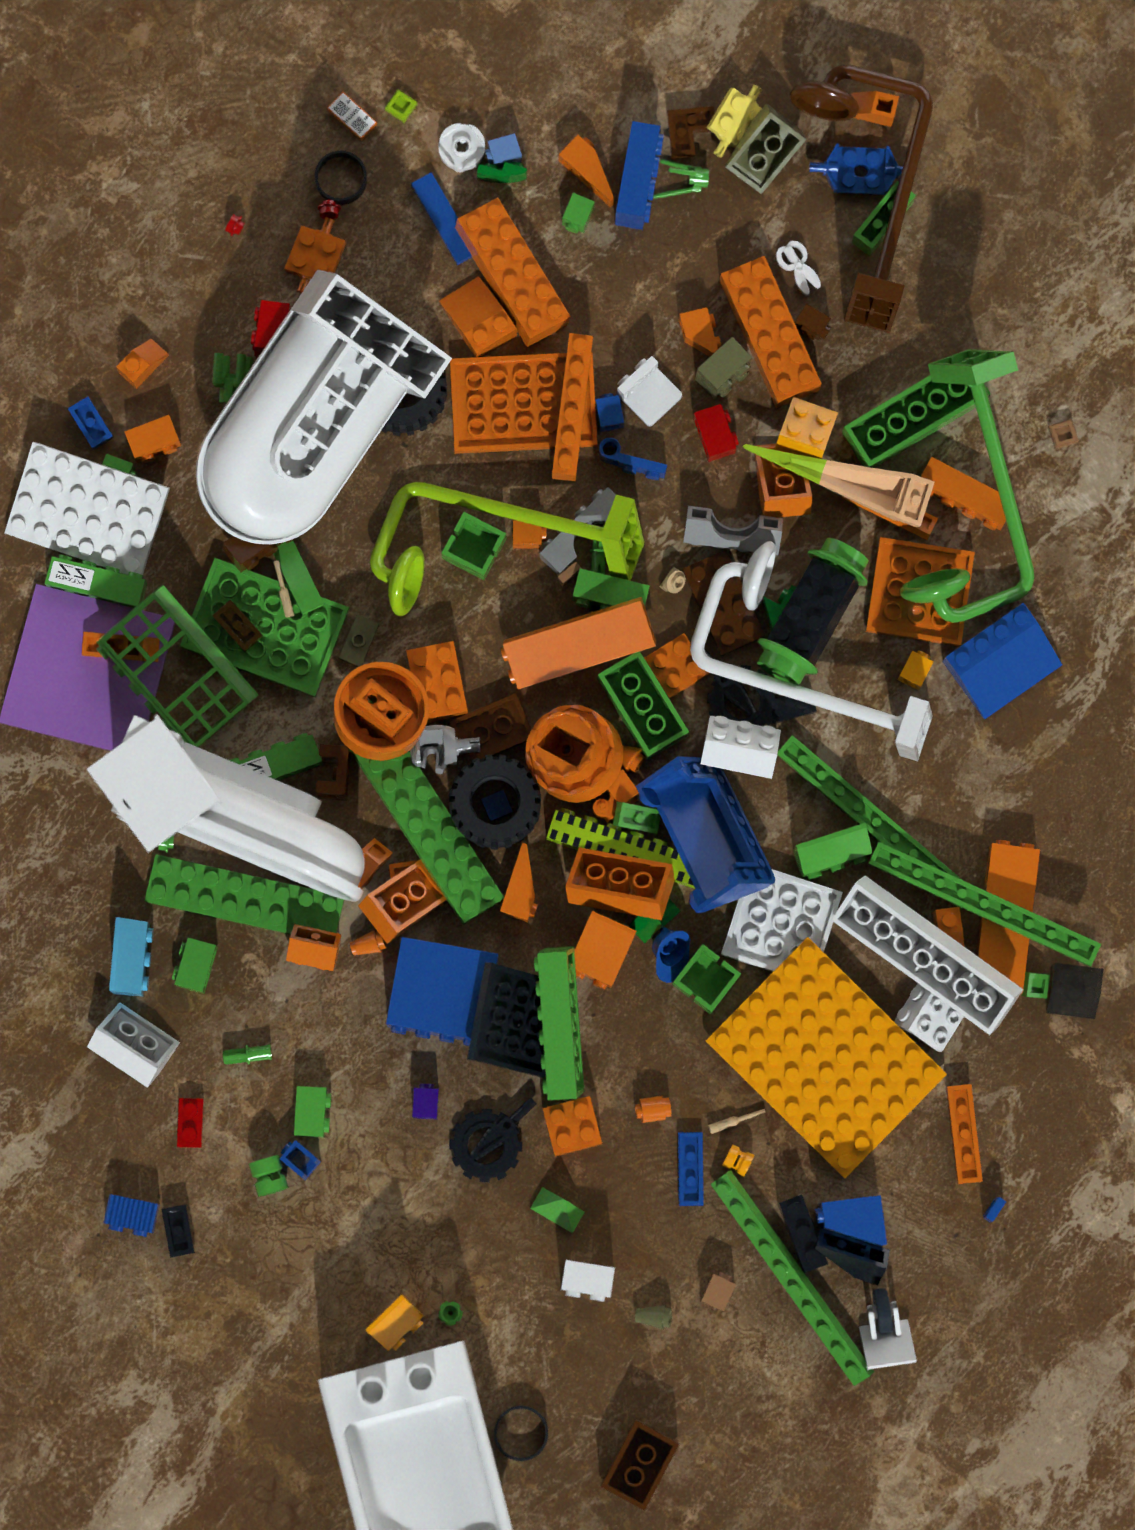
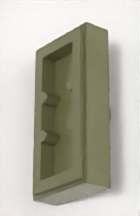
[339,614,380,667]

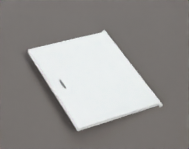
[87,715,222,853]

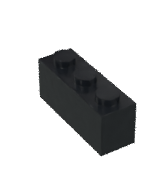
[777,1194,828,1273]

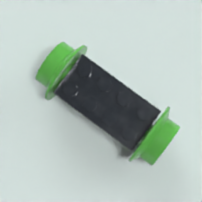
[757,538,869,685]

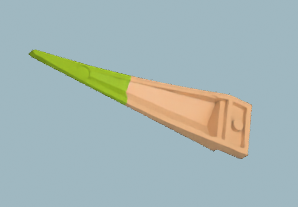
[743,444,934,528]

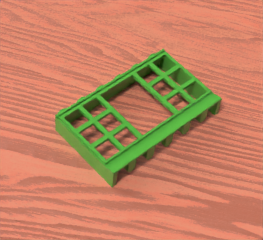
[96,585,258,747]

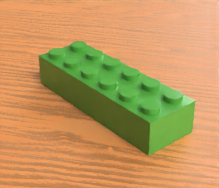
[842,375,991,468]
[534,946,585,1100]

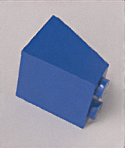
[815,1195,887,1246]

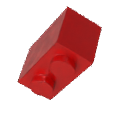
[693,404,739,462]

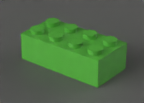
[597,651,689,760]

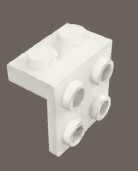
[617,356,682,426]
[894,983,964,1052]

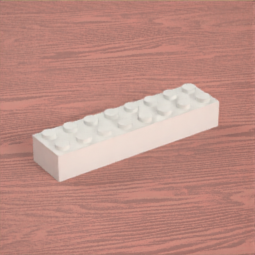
[832,876,1024,1035]

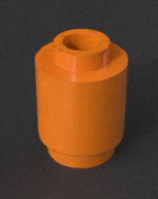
[635,1096,671,1123]

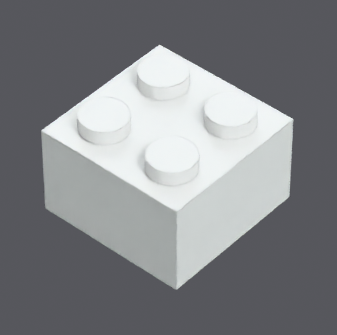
[561,1260,615,1302]

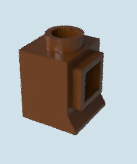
[794,304,832,341]

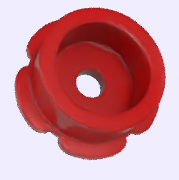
[318,200,341,220]
[225,214,245,237]

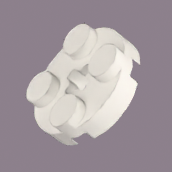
[439,123,485,172]

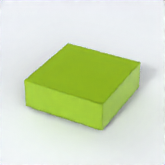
[385,89,418,123]

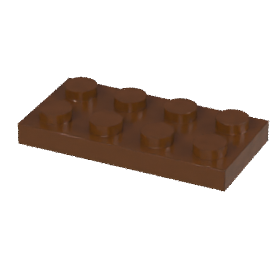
[682,550,765,656]

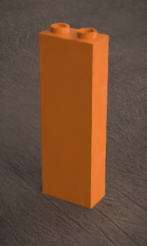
[500,597,656,689]
[976,840,1040,995]

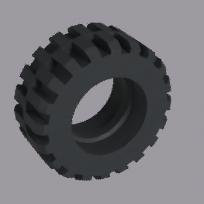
[381,371,447,436]
[449,755,541,850]

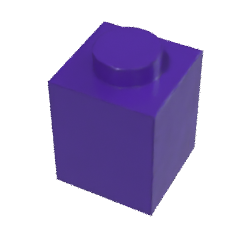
[412,1084,439,1120]

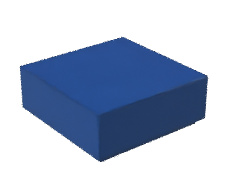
[481,790,513,822]
[983,1197,1006,1223]

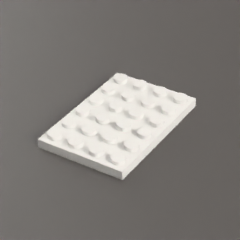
[5,442,170,575]

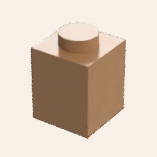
[701,1272,736,1312]

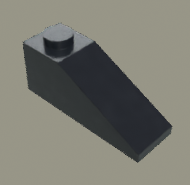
[815,1227,890,1285]

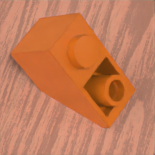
[851,91,899,127]
[679,307,721,357]

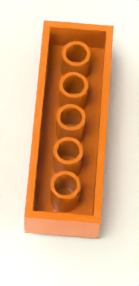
[455,197,571,347]
[720,256,822,409]

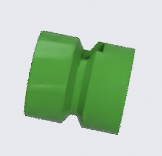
[249,1155,289,1197]

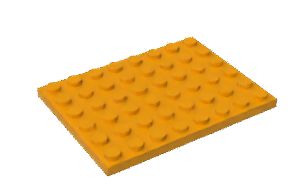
[705,937,947,1179]

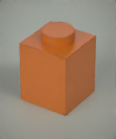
[513,520,546,549]

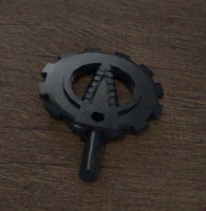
[704,649,779,726]
[449,1097,537,1182]

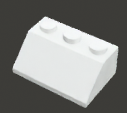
[87,1002,180,1088]

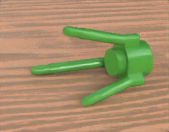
[653,159,709,199]

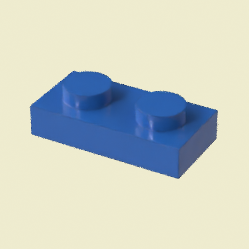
[68,397,113,450]

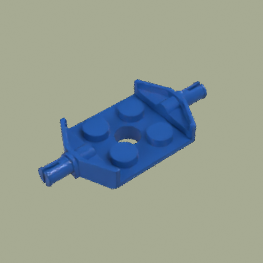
[809,144,903,195]

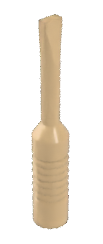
[273,561,294,618]
[708,1109,765,1134]

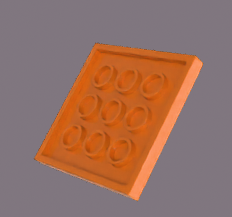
[866,537,975,647]

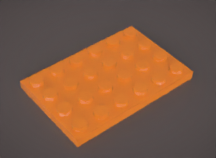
[450,352,598,454]

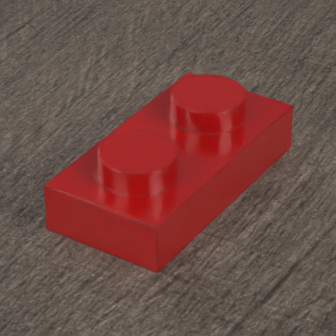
[177,1098,204,1148]

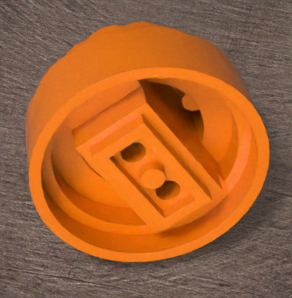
[333,662,429,761]
[525,705,623,803]

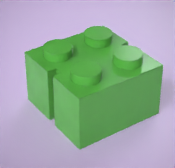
[441,512,507,580]
[672,944,741,1014]

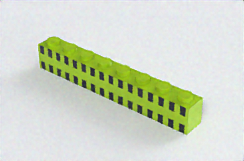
[546,808,695,889]

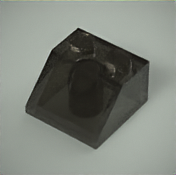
[1046,963,1104,1019]

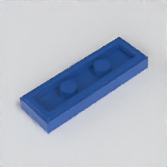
[678,1132,704,1206]

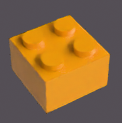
[775,397,838,459]

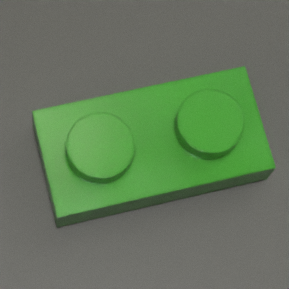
[613,802,661,834]

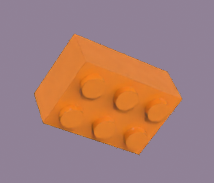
[406,641,468,724]

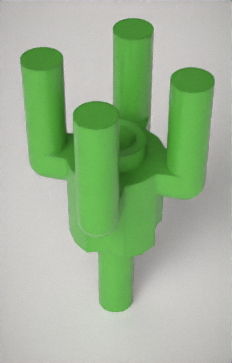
[212,353,253,404]

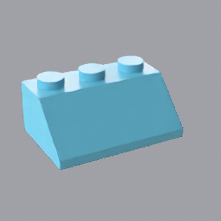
[109,917,153,997]

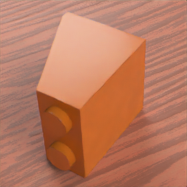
[575,911,637,990]

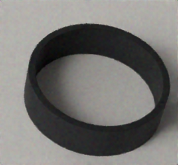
[315,150,367,205]
[494,1406,548,1461]

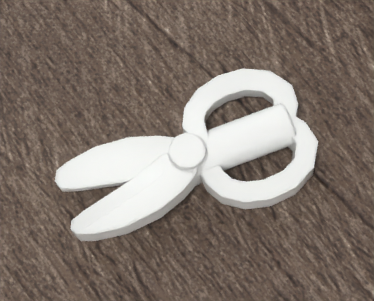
[776,241,821,296]

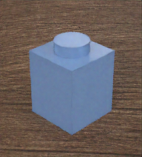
[485,133,522,169]

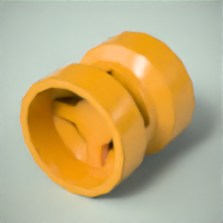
[722,1144,754,1177]

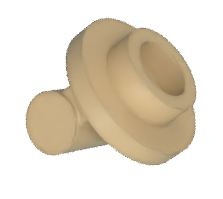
[660,567,685,593]

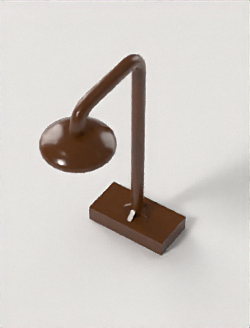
[790,65,933,333]

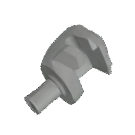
[410,725,480,774]

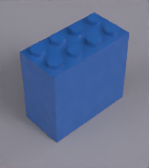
[386,937,499,1046]

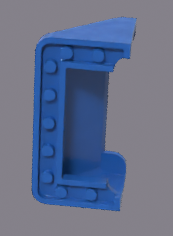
[636,756,775,913]

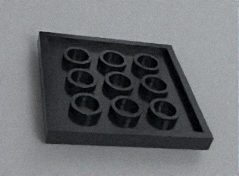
[467,962,546,1078]

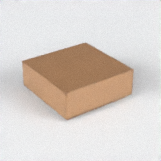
[1048,419,1079,450]
[558,562,581,587]

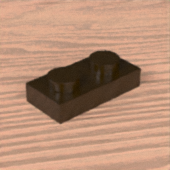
[212,600,263,652]

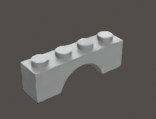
[540,487,616,575]
[683,506,783,555]

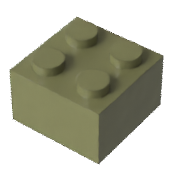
[695,337,752,400]

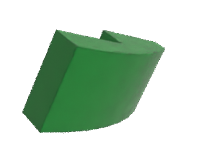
[477,161,527,183]

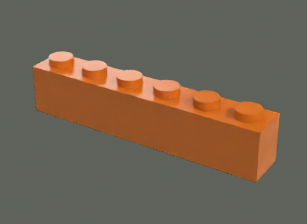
[552,333,593,482]

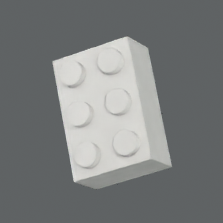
[701,716,781,779]

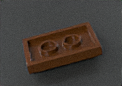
[449,693,532,765]

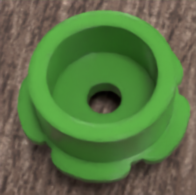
[158,835,174,853]
[438,1301,463,1326]

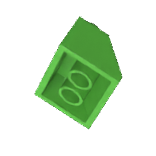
[793,823,873,880]

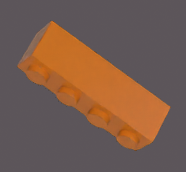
[921,456,1006,530]

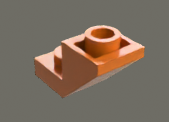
[358,838,393,889]

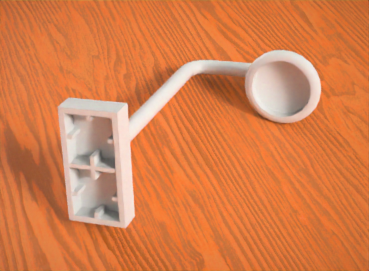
[690,541,933,761]

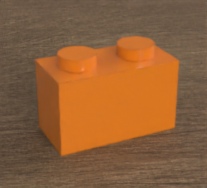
[125,415,181,463]
[286,924,342,971]

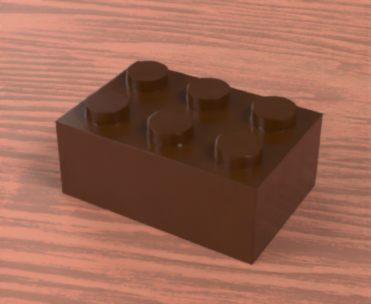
[600,1420,679,1511]

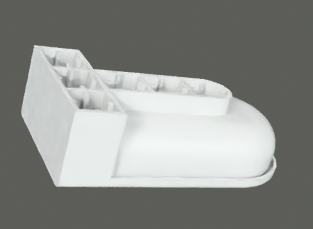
[196,270,452,544]
[111,715,365,902]
[318,1340,513,1530]

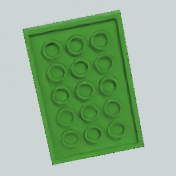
[180,558,350,697]

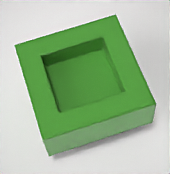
[1021,972,1050,999]

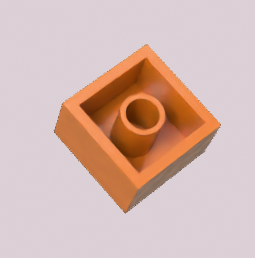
[542,1096,602,1157]

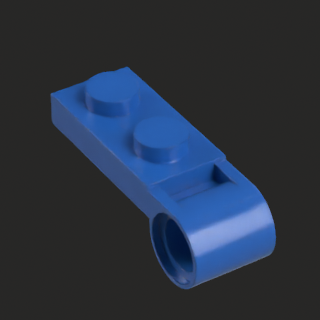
[599,438,667,480]

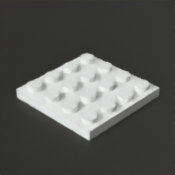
[721,869,843,972]

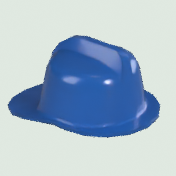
[652,927,690,983]

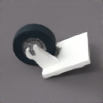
[859,1288,917,1370]

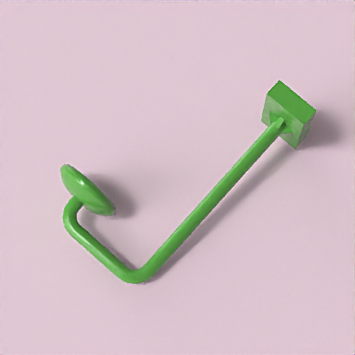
[900,349,1035,623]

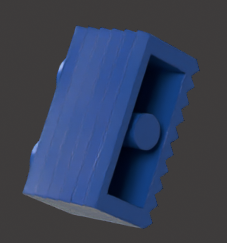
[103,1194,160,1237]

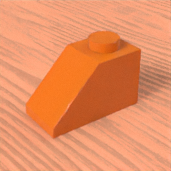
[116,339,169,389]

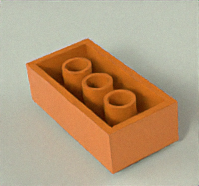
[565,847,675,920]

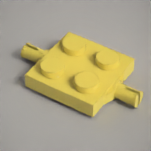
[706,85,762,157]

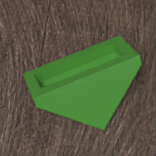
[530,1187,584,1233]

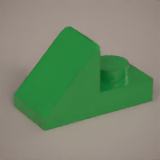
[762,585,796,631]
[628,898,681,944]

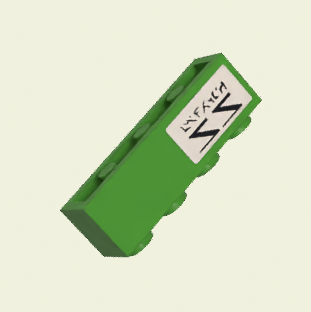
[45,555,147,608]
[229,733,323,781]

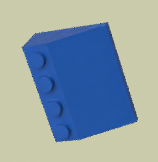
[942,603,1062,720]

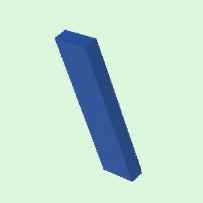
[411,172,472,265]

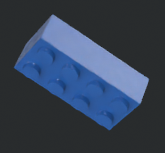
[615,121,664,230]

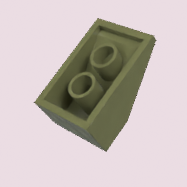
[725,104,807,194]

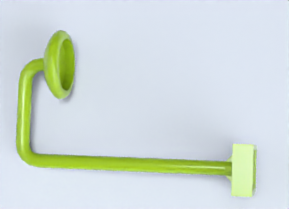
[370,482,645,616]

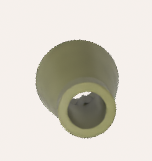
[635,1305,672,1330]

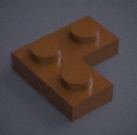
[667,106,715,158]

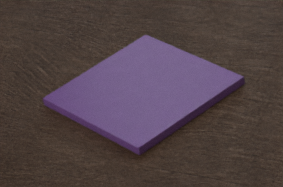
[0,584,175,751]

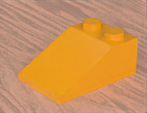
[366,1295,424,1351]

